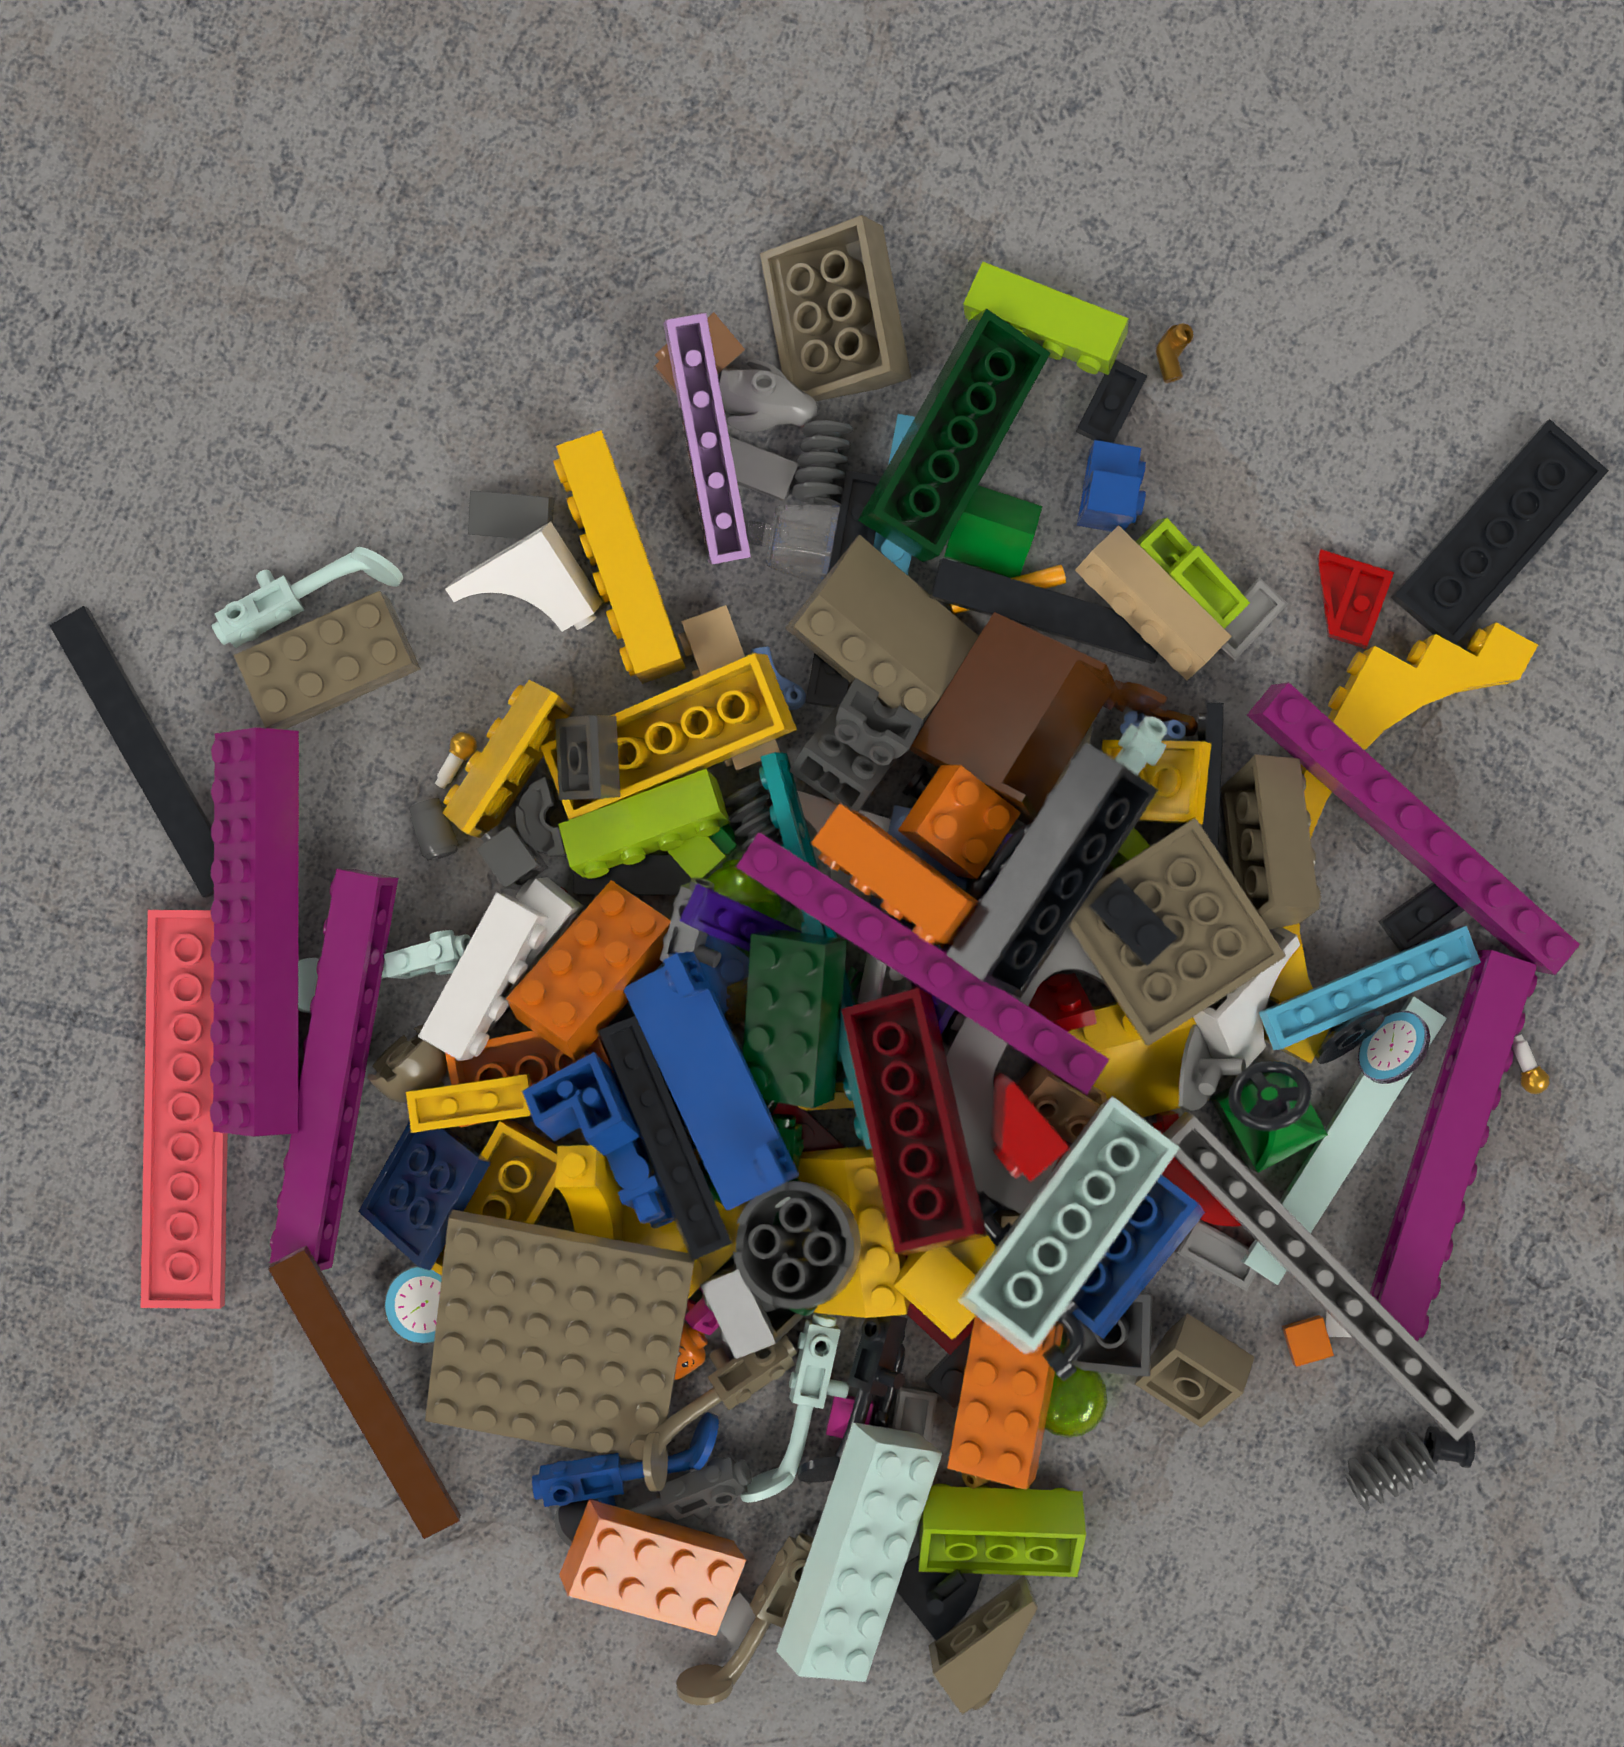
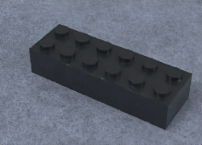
[947,742,1158,998]

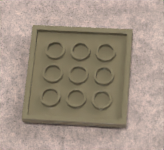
[1068,818,1286,1046]

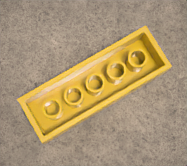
[553,430,686,684]
[540,653,797,820]

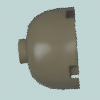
[367,1025,448,1103]

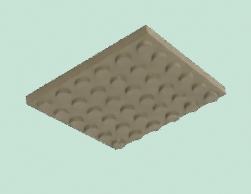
[425,1210,695,1461]

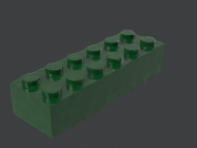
[858,308,1051,562]

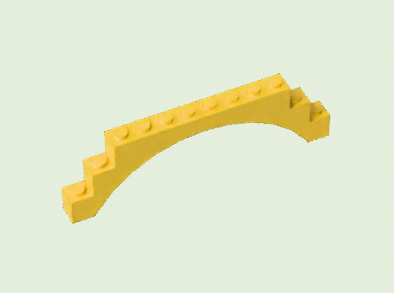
[1263,622,1538,1064]

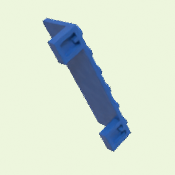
[624,952,799,1210]

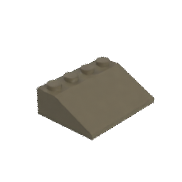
[760,215,911,401]
[785,535,978,719]

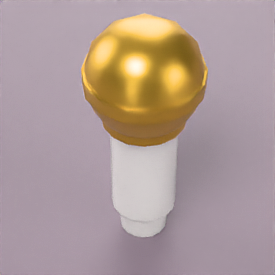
[435,732,477,789]
[1512,1034,1549,1094]

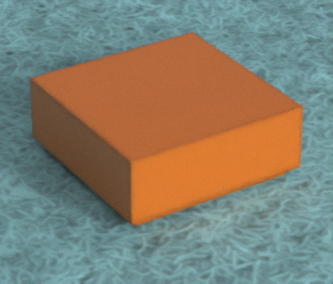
[1282,1315,1334,1367]

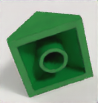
[944,485,1043,578]

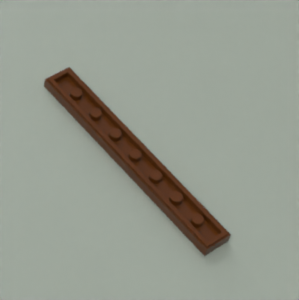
[268,1245,461,1539]

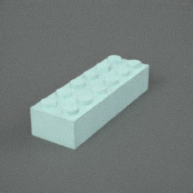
[958,1096,1180,1354]
[776,1423,942,1682]

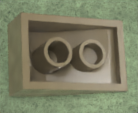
[928,1575,1038,1715]

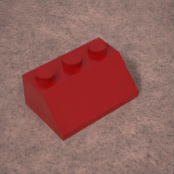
[990,1073,1069,1182]

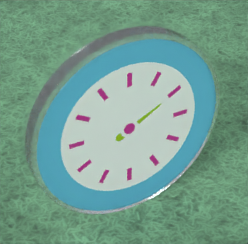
[383,1265,442,1345]

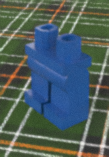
[606,1137,675,1229]

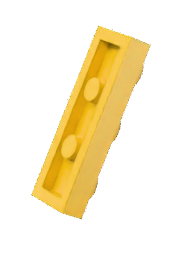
[406,1074,531,1133]

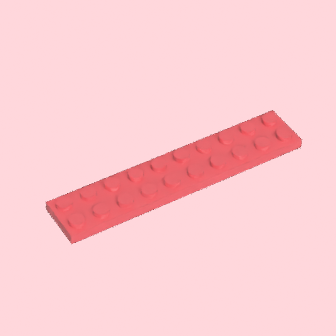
[141,910,228,1309]

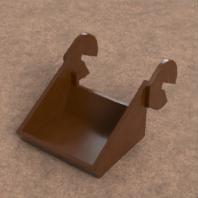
[909,612,1198,877]

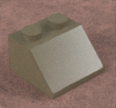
[1135,1313,1254,1428]

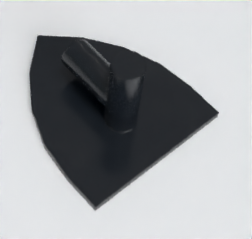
[896,1555,982,1641]

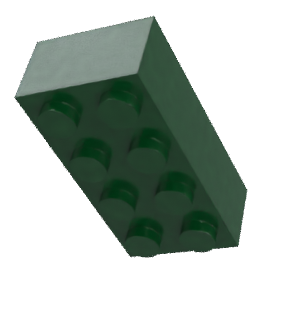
[743,929,847,1109]

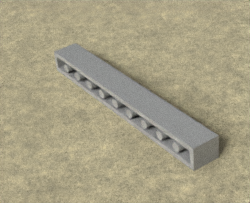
[1163,1111,1486,1441]

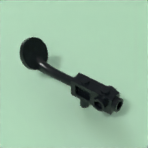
[797,1315,908,1483]

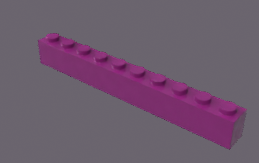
[1246,682,1580,975]
[736,832,1110,1094]
[270,869,399,1271]
[1370,950,1537,1342]

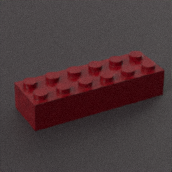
[841,988,987,1255]

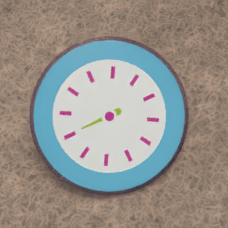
[1358,1011,1430,1084]

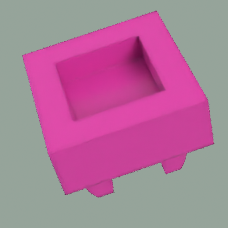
[685,1287,719,1335]

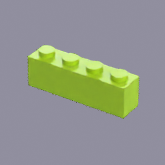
[963,261,1129,375]
[558,768,730,878]

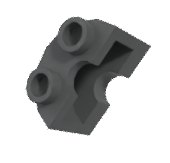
[835,678,924,765]
[516,777,567,857]

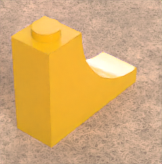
[555,1146,624,1241]

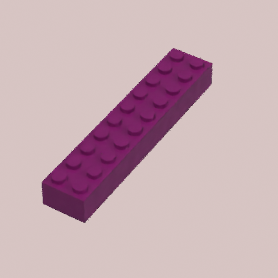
[210,727,299,1137]

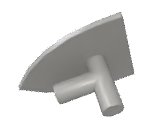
[1179,1024,1246,1111]

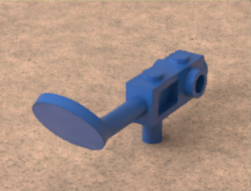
[532,1412,719,1507]

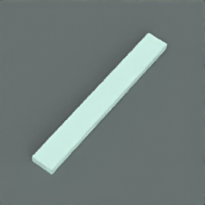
[1241,996,1447,1285]

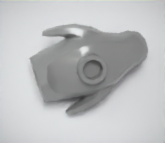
[719,359,818,433]

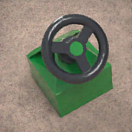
[1210,1061,1328,1173]

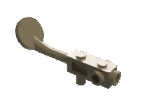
[643,1334,798,1491]
[676,1533,814,1705]

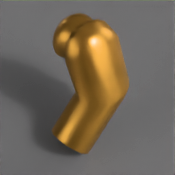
[1156,323,1194,383]

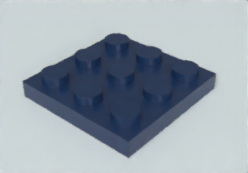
[358,1120,491,1271]

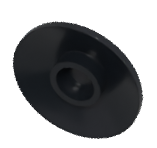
[1315,1011,1385,1064]

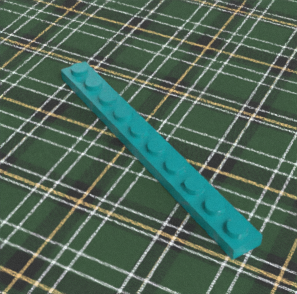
[759,752,871,1150]

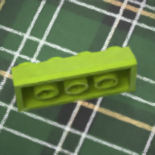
[919,1484,1086,1577]

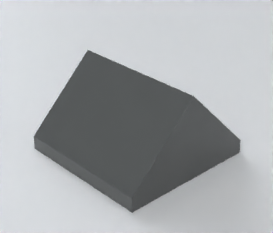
[555,715,620,800]
[1072,1291,1152,1377]

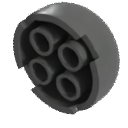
[733,1182,861,1309]

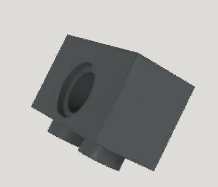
[477,824,548,890]

